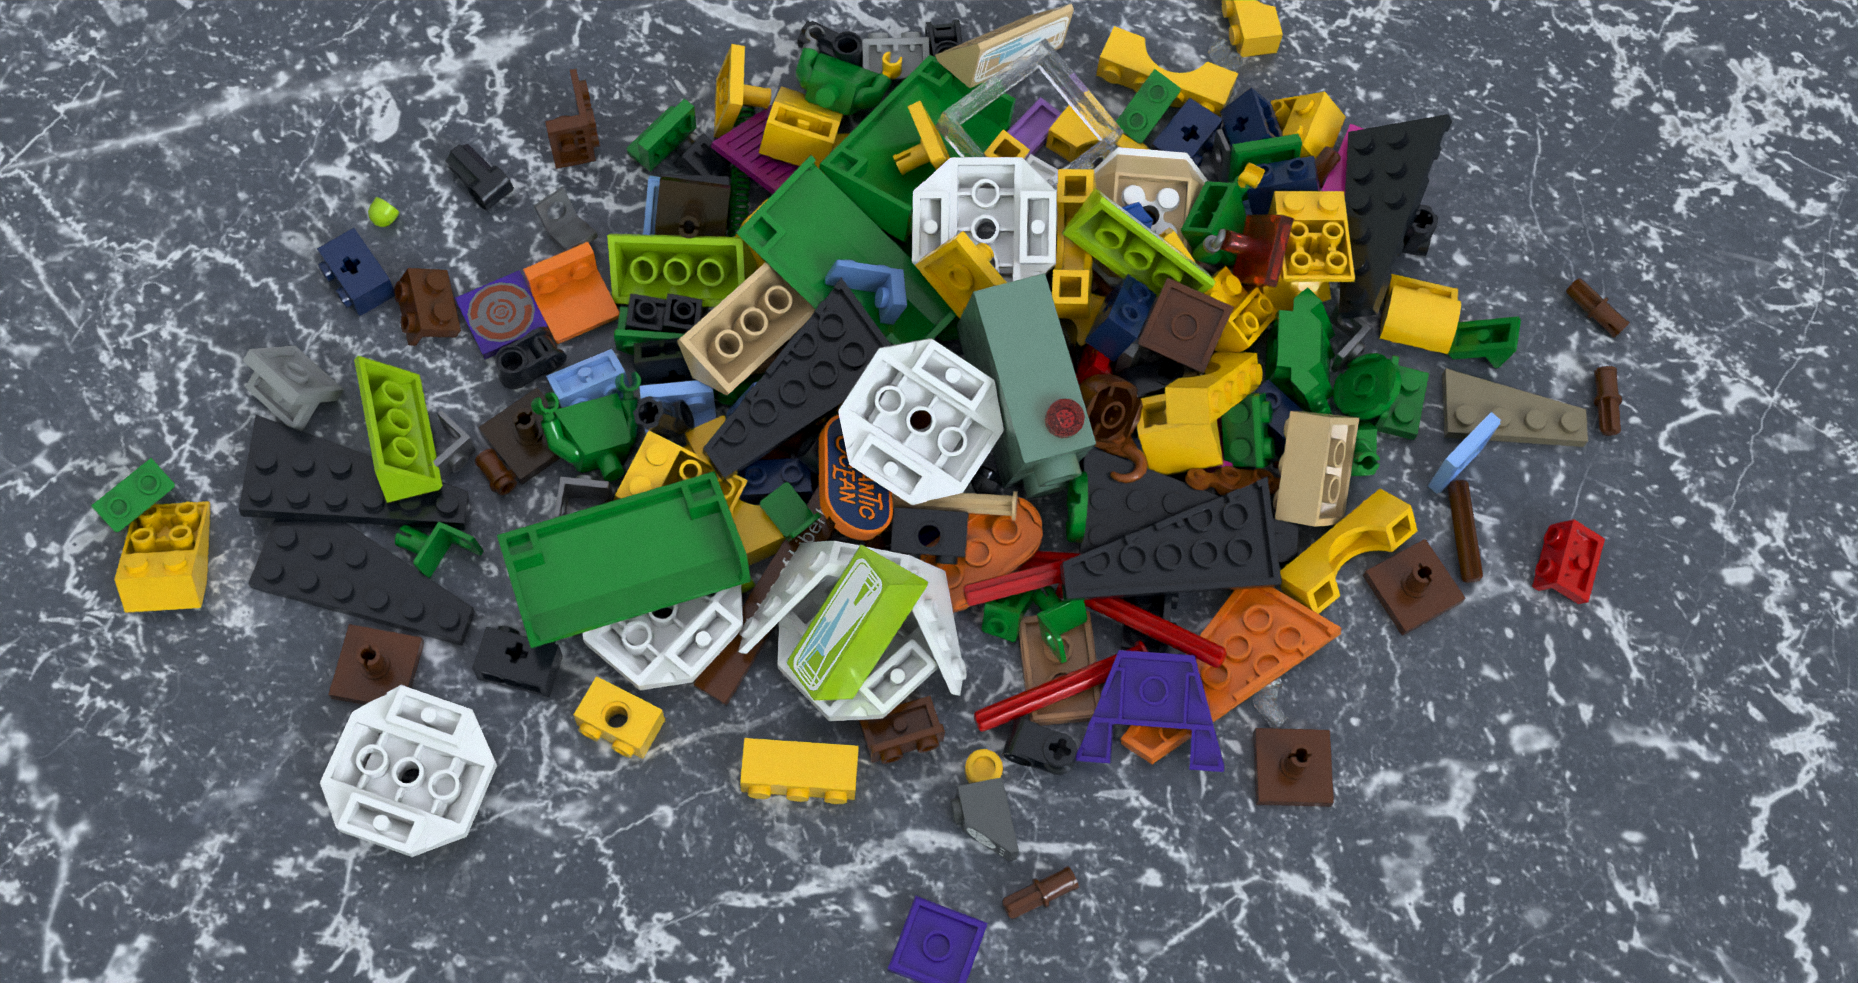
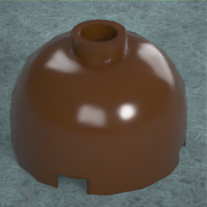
[1079,373,1143,449]

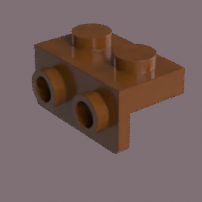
[394,268,461,346]
[858,696,945,764]

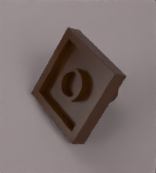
[1137,278,1234,374]
[1362,539,1466,636]
[328,624,424,705]
[1253,728,1334,807]

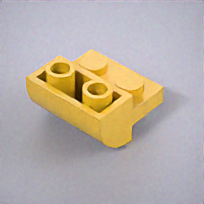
[1204,266,1277,352]
[1379,274,1461,354]

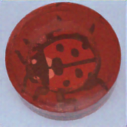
[1045,399,1085,438]

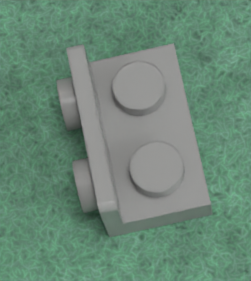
[862,32,929,80]

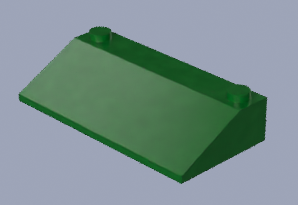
[819,55,1016,241]
[736,155,956,345]
[497,471,751,648]

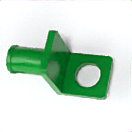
[1351,420,1380,476]
[760,482,821,542]
[395,522,484,578]
[1033,586,1088,664]

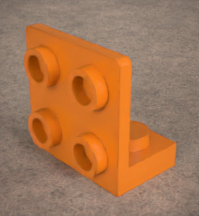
[523,242,619,344]

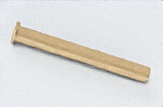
[892,491,1018,521]

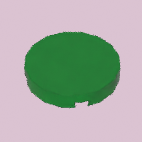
[1333,353,1402,420]
[1066,471,1088,543]

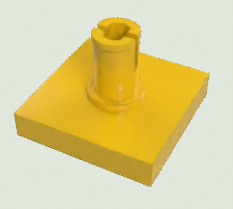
[714,44,771,138]
[893,101,950,176]
[915,231,1007,318]

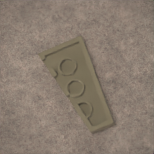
[1442,368,1588,447]

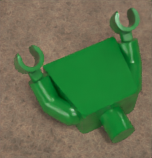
[531,372,641,482]

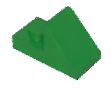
[1448,316,1521,369]

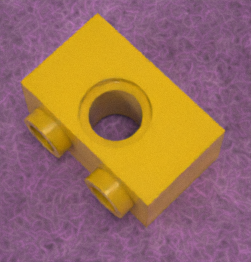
[573,676,665,759]

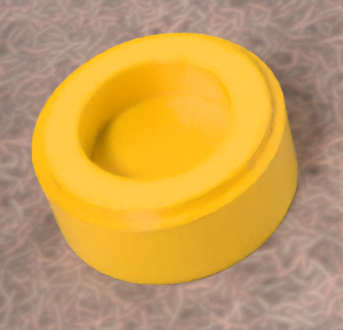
[965,749,1003,783]

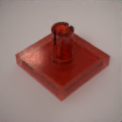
[1220,215,1294,288]

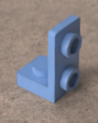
[825,260,907,325]

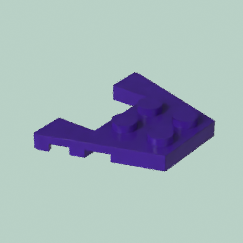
[1076,650,1225,772]

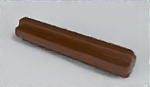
[1447,480,1483,583]

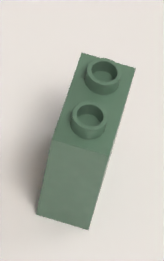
[956,273,1096,499]

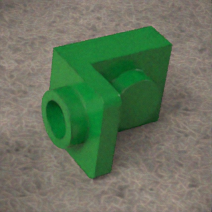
[982,590,1035,642]

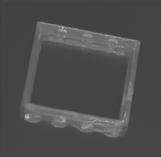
[936,38,1124,191]

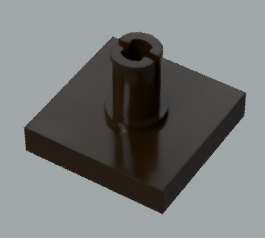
[654,176,731,238]
[478,387,560,485]

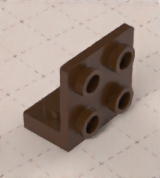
[545,69,600,169]

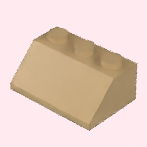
[1273,411,1359,527]

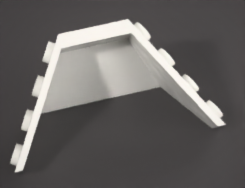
[738,541,967,696]

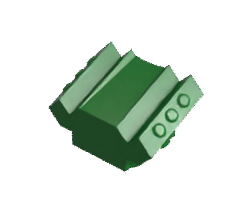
[1265,287,1335,415]

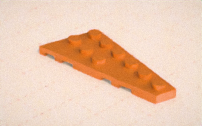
[1121,587,1341,764]

